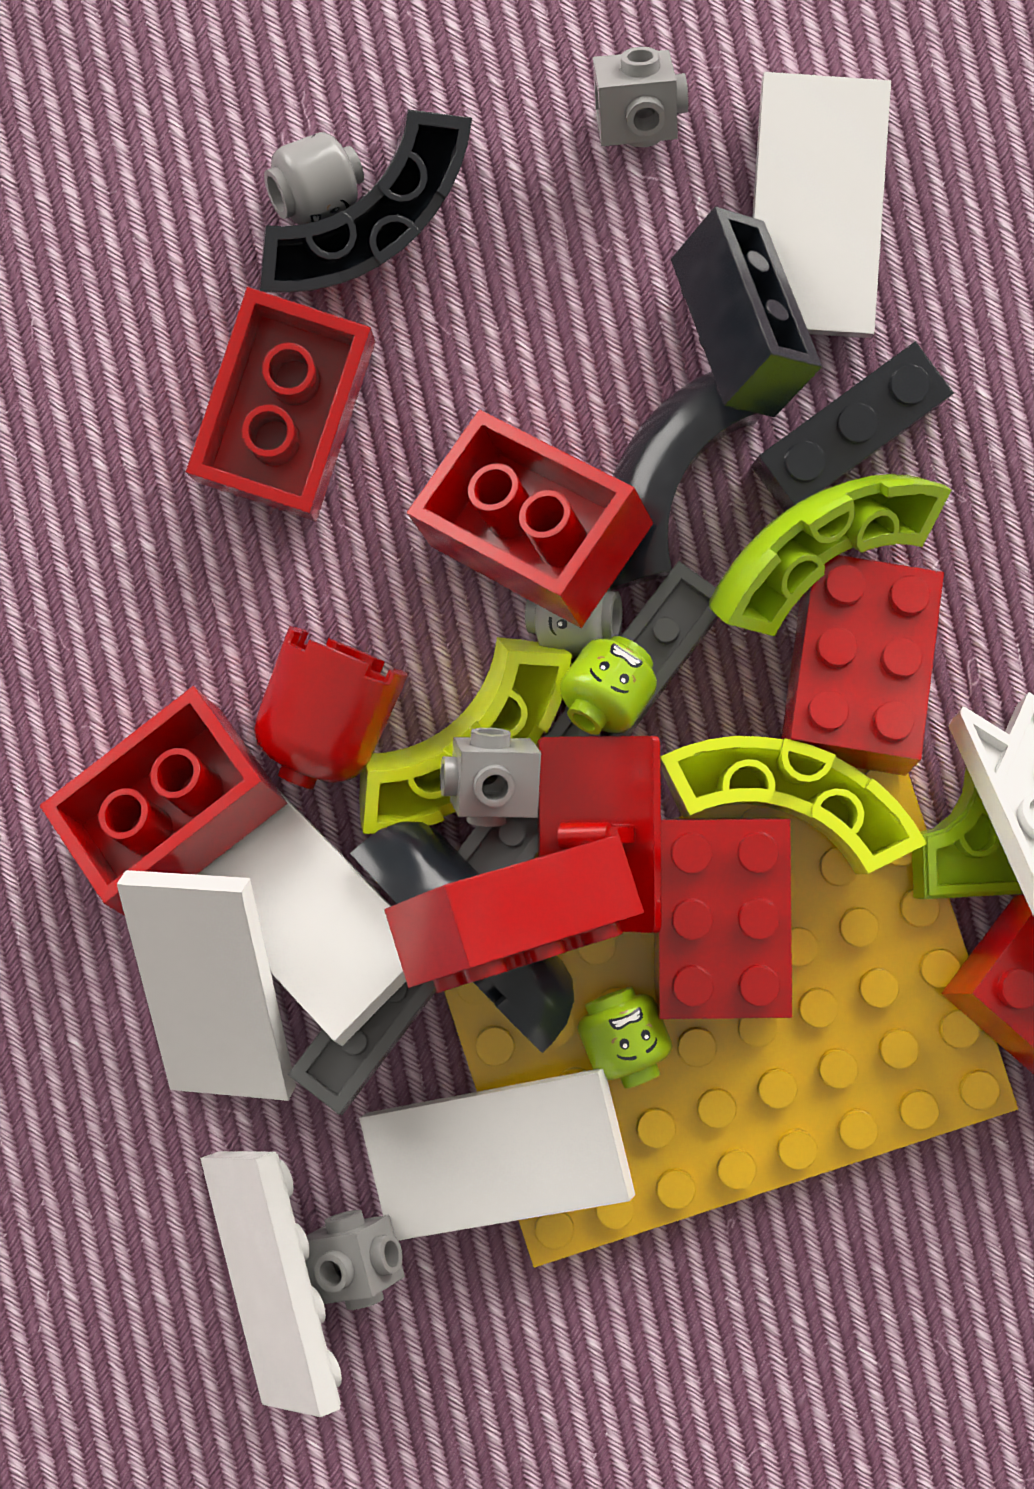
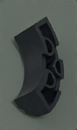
[260,109,472,293]
[610,371,762,591]
[350,821,574,1053]

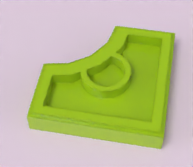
[912,768,1023,899]

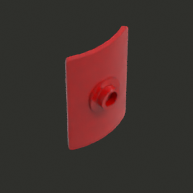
[537,736,662,933]

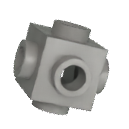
[593,47,688,147]
[440,728,541,827]
[305,1210,405,1310]

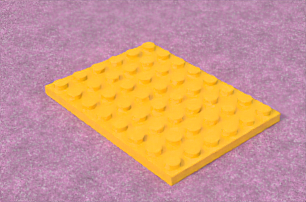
[444,768,1018,1268]

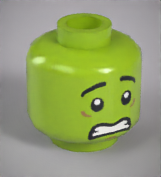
[560,636,657,735]
[578,986,672,1088]

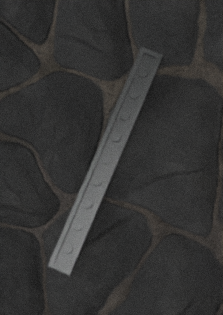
[287,561,719,1115]

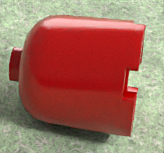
[254,626,408,789]

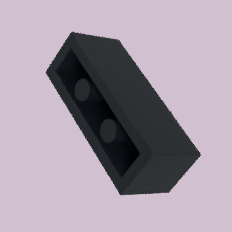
[671,206,822,417]
[751,341,954,512]

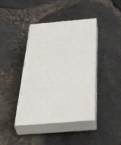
[752,72,891,338]
[197,787,406,1046]
[117,870,296,1101]
[359,1069,636,1241]
[200,1151,342,1417]

